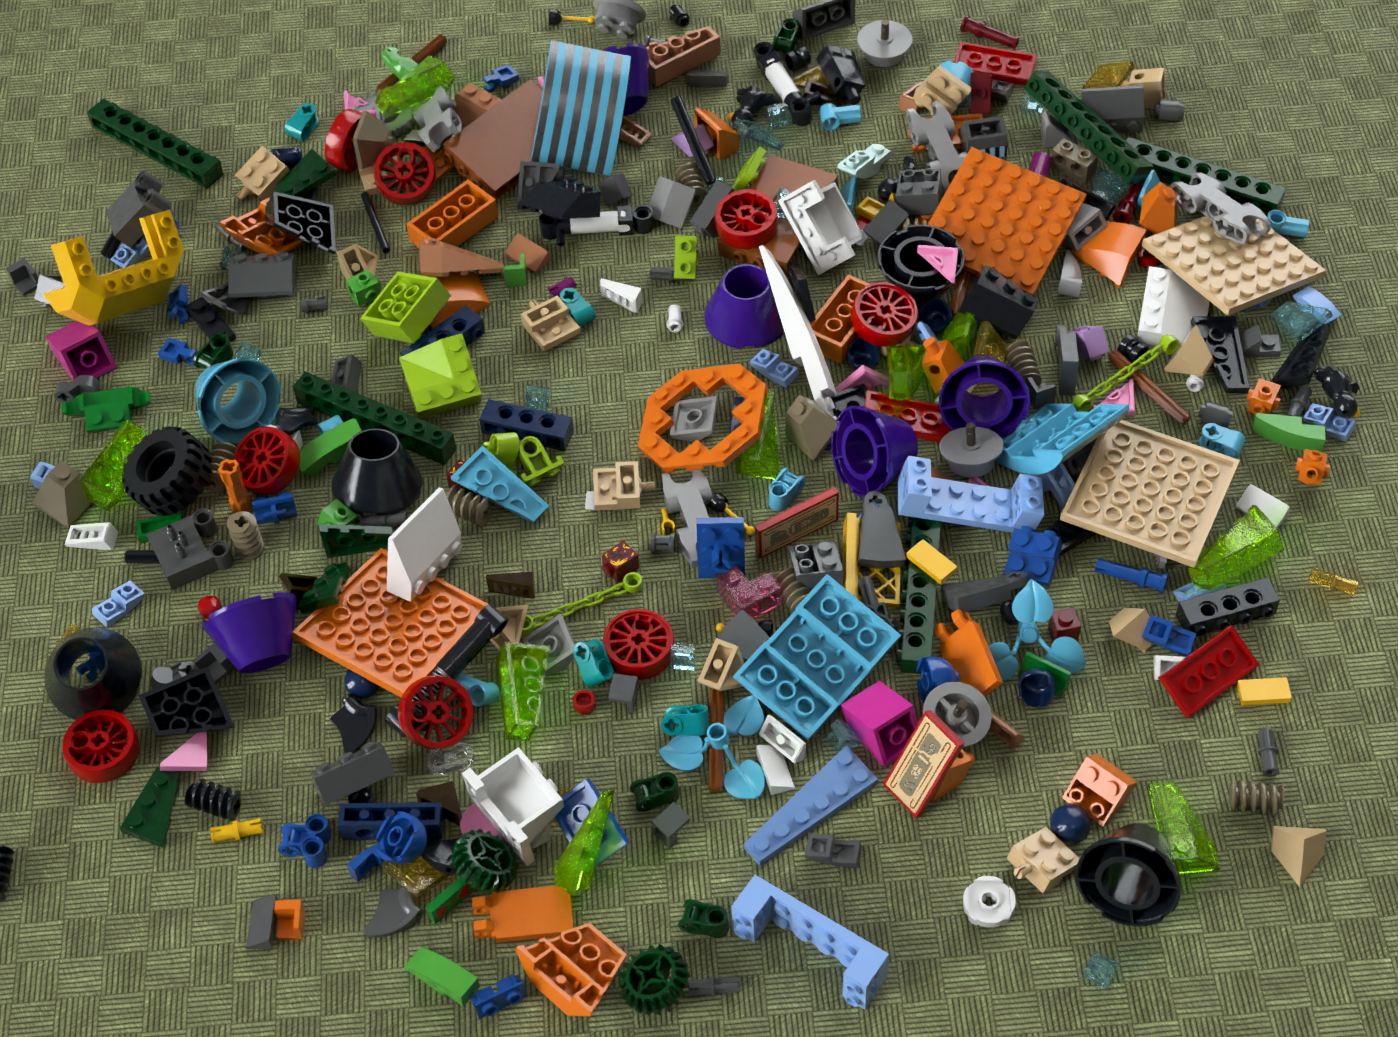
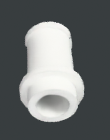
[666,305,684,332]
[1186,374,1204,392]

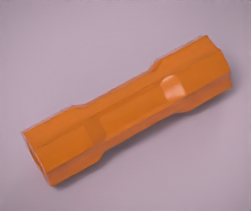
[218,459,252,513]

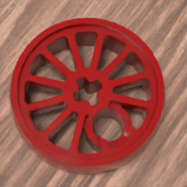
[325,109,362,172]
[374,142,436,205]
[715,189,778,249]
[851,282,918,347]
[233,426,300,495]
[603,609,675,680]
[398,675,473,749]
[62,710,139,783]

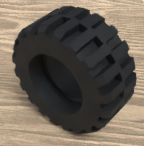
[122,427,212,516]

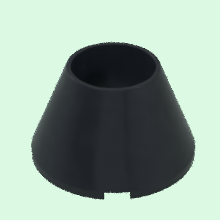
[878,225,965,309]
[331,429,423,516]
[44,627,142,720]
[1075,823,1181,926]

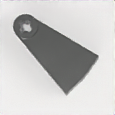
[1055,324,1079,395]
[857,491,906,569]
[941,571,1028,613]
[714,610,770,663]

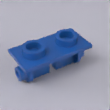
[470,975,527,1019]

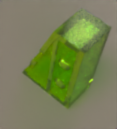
[886,345,926,400]

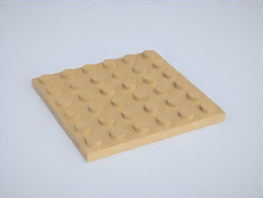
[1142,216,1326,316]
[1060,420,1240,568]

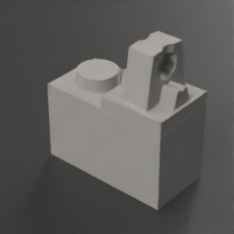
[1061,203,1108,251]

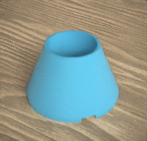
[195,358,281,444]

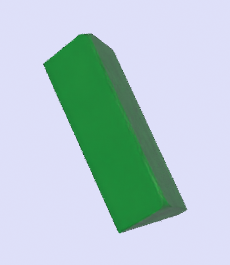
[1018,651,1071,698]

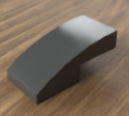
[805,833,862,868]

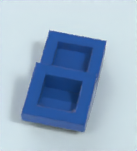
[1142,615,1197,657]
[347,843,391,882]

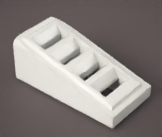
[600,278,642,313]
[65,522,118,550]

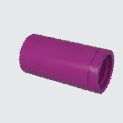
[1028,152,1052,177]

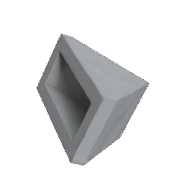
[1040,110,1075,148]

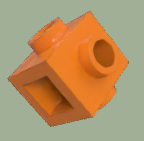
[1246,378,1281,414]
[1295,449,1330,485]

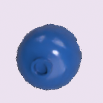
[917,656,960,703]
[376,811,427,865]

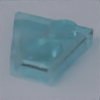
[732,119,785,151]
[1092,166,1131,205]
[1270,301,1333,342]

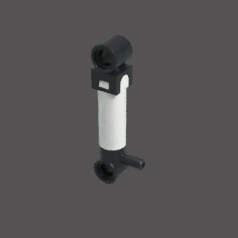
[753,42,821,126]
[539,205,654,247]

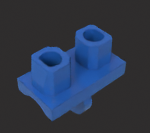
[252,492,298,524]

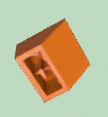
[1062,754,1138,827]

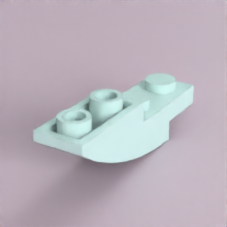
[837,144,891,179]

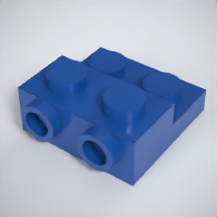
[1003,526,1063,587]

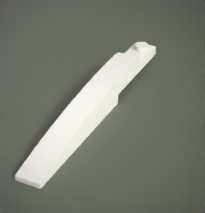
[759,245,839,422]

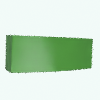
[1252,413,1326,452]
[299,418,362,476]
[404,947,480,1007]

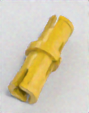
[210,818,264,843]

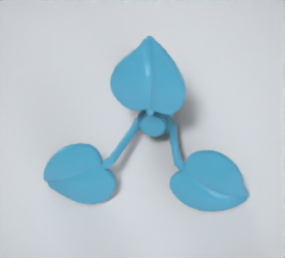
[989,579,1086,681]
[659,695,765,799]

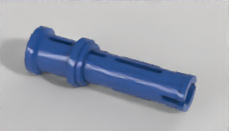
[1095,558,1169,593]

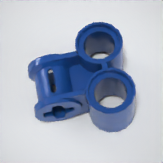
[278,814,331,868]

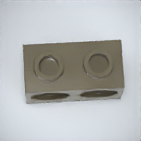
[1050,138,1098,184]

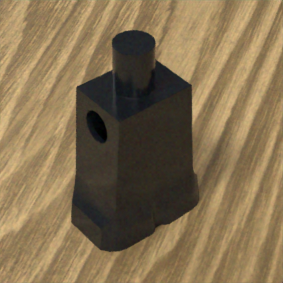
[816,46,866,105]

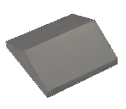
[649,176,697,229]
[670,396,718,442]
[522,614,575,678]

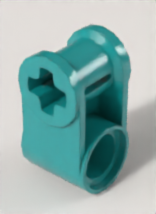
[284,103,319,142]
[560,288,596,327]
[573,639,614,688]
[661,704,709,736]

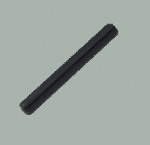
[671,96,716,186]

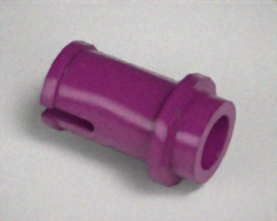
[548,277,577,298]

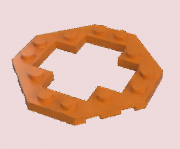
[638,364,768,473]

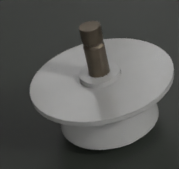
[857,20,912,67]
[939,422,1004,477]

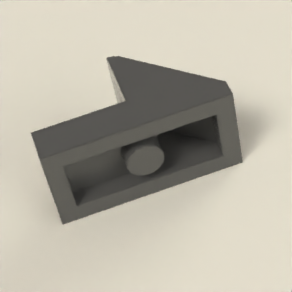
[1239,324,1281,358]

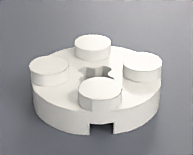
[963,876,1016,928]

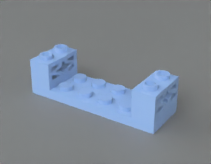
[897,456,1044,533]
[731,875,889,1010]

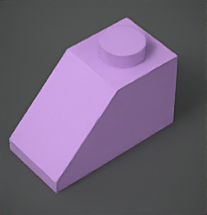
[671,124,714,157]
[1067,325,1109,361]

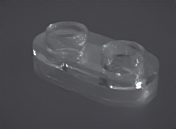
[425,742,475,775]

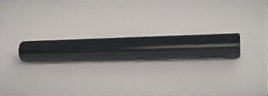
[361,192,390,253]

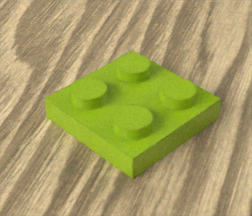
[732,146,766,191]

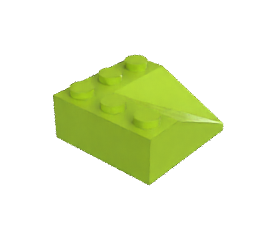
[360,272,451,344]
[399,333,482,419]

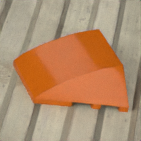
[219,197,305,255]
[1069,221,1152,288]
[430,272,490,330]
[516,923,627,1016]

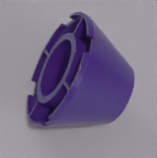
[602,43,649,116]
[704,264,784,349]
[939,355,1030,438]
[831,406,918,497]
[202,592,297,674]

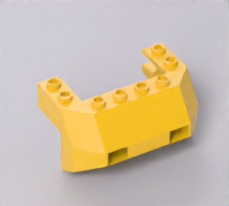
[43,209,184,326]

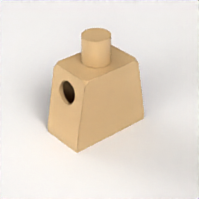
[1118,68,1166,109]

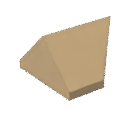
[337,244,378,280]
[1164,324,1214,376]
[490,604,529,658]
[1108,608,1154,653]
[697,638,744,691]
[1271,826,1326,887]

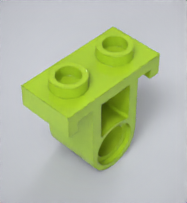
[674,235,699,279]
[482,432,520,476]
[517,436,564,487]

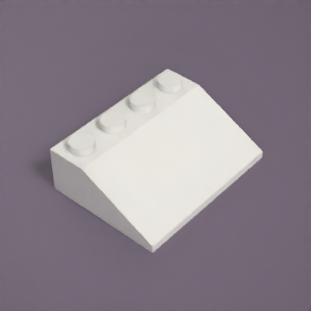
[1137,266,1210,351]
[387,487,462,602]

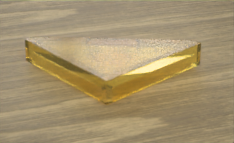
[792,66,830,88]

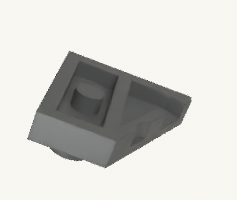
[517,161,560,203]

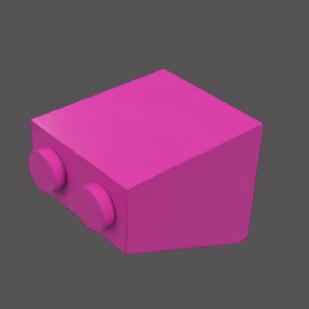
[45,321,117,380]
[840,681,918,768]

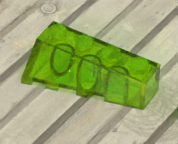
[375,56,455,118]
[736,390,780,480]
[78,420,147,511]
[1187,505,1284,591]
[496,642,550,741]

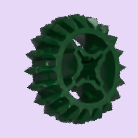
[450,829,519,895]
[619,944,691,1016]

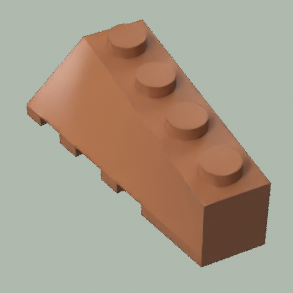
[646,26,721,87]
[453,82,501,128]

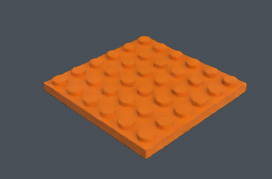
[928,147,1087,296]
[292,548,494,697]

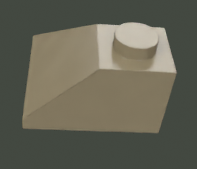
[353,111,394,169]
[785,394,838,461]
[32,460,98,529]

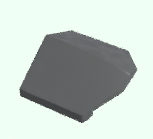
[992,79,1014,103]
[200,283,250,315]

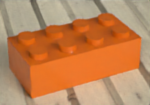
[406,180,499,248]
[810,274,885,364]

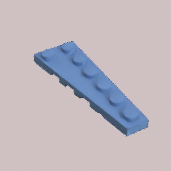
[744,746,878,866]

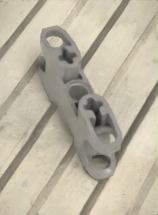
[413,86,462,152]
[906,101,967,197]
[1170,172,1271,244]
[661,470,713,568]

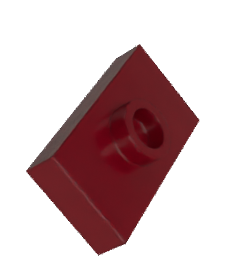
[970,72,992,114]

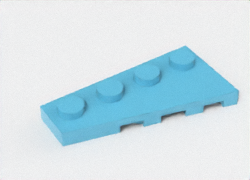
[451,446,549,524]

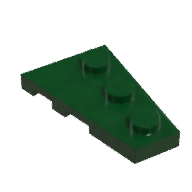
[274,149,337,197]
[319,524,393,558]
[298,562,351,614]
[120,767,180,848]

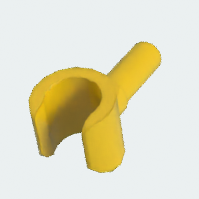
[661,508,675,535]

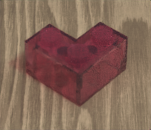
[717,566,782,619]

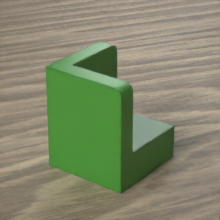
[503,254,527,287]

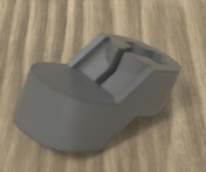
[54,375,100,403]
[150,662,199,689]

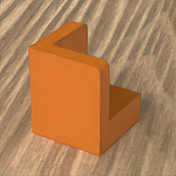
[274,899,305,940]

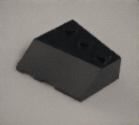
[518,178,601,219]
[265,191,336,255]
[958,264,1038,339]
[138,667,235,737]

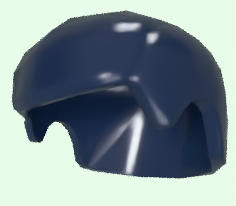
[271,147,303,169]
[918,298,953,334]
[847,338,880,370]
[1018,668,1055,708]
[344,669,380,699]
[1050,804,1091,844]

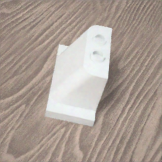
[778,180,864,275]
[462,747,564,866]

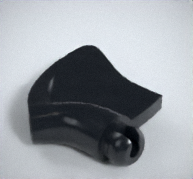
[276,406,318,435]
[330,694,377,754]
[421,837,459,875]

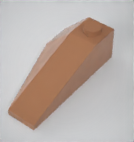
[419,238,504,277]

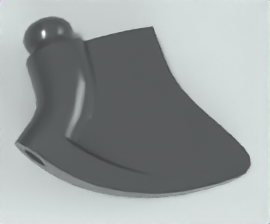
[364,881,423,938]

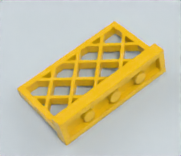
[842,512,900,608]

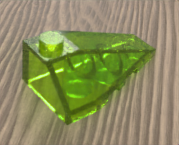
[937,312,975,362]
[1148,780,1220,874]
[553,788,615,896]

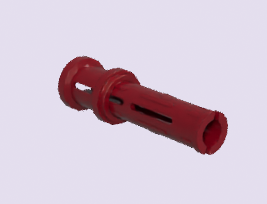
[960,15,1019,50]
[1113,182,1145,224]

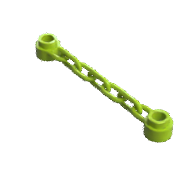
[1072,334,1180,412]
[521,572,643,636]

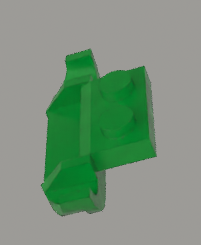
[61,386,151,434]

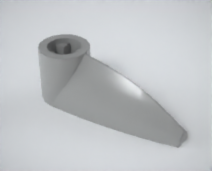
[1057,249,1082,298]

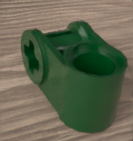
[772,18,800,52]
[193,333,234,369]
[630,772,680,812]
[677,899,730,938]

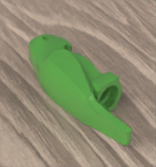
[381,46,437,95]

